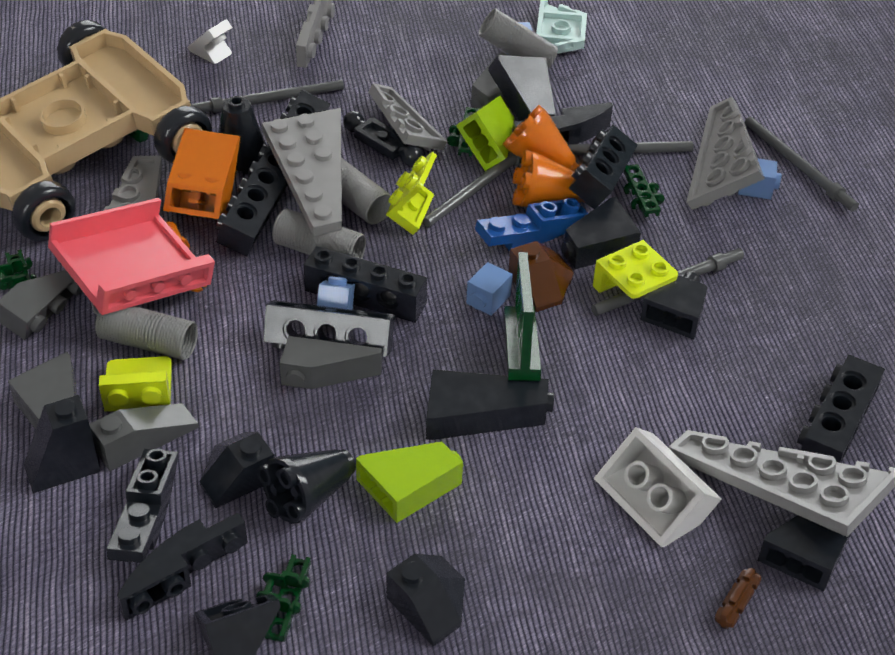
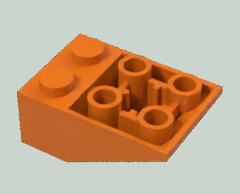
[163,128,240,219]

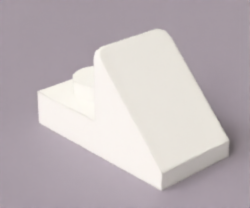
[188,19,232,64]

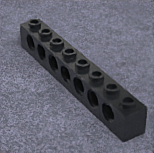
[215,90,331,257]

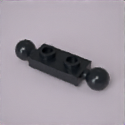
[343,111,423,167]

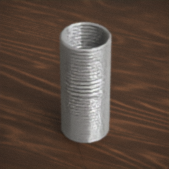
[479,8,558,69]
[341,157,391,225]
[272,208,366,259]
[95,306,198,360]

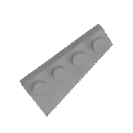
[296,0,335,68]
[369,83,448,151]
[103,155,162,211]

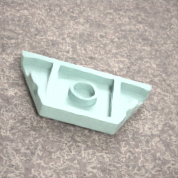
[536,0,587,54]

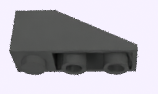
[0,270,82,340]

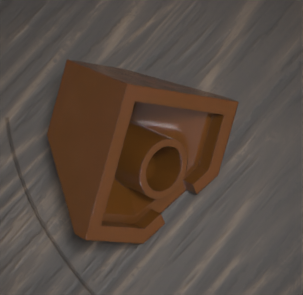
[508,241,574,312]

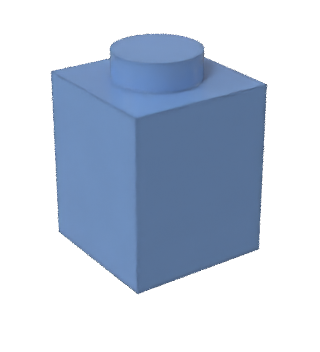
[738,158,781,200]
[466,262,513,316]
[317,277,355,309]

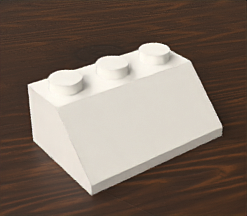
[594,427,722,547]

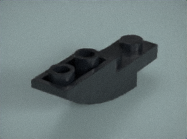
[512,102,613,144]
[106,449,178,563]
[117,513,248,621]

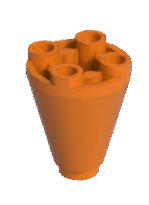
[502,105,579,171]
[512,150,585,207]

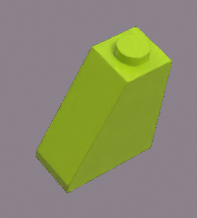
[456,96,514,171]
[356,441,463,523]

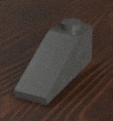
[279,336,382,389]
[89,403,199,471]

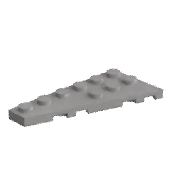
[686,97,765,210]
[262,108,342,236]
[668,430,895,537]

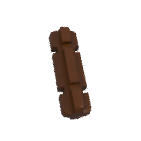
[715,568,762,629]

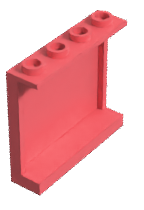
[48,198,215,315]

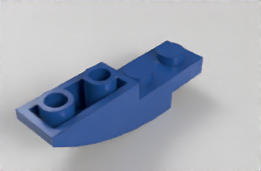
[475,198,588,251]

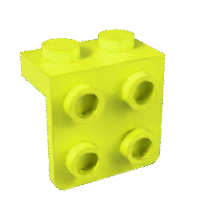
[386,152,437,235]
[593,240,678,299]
[99,356,172,412]

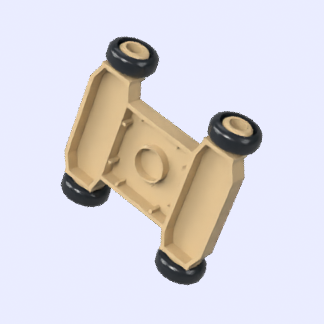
[0,20,212,241]

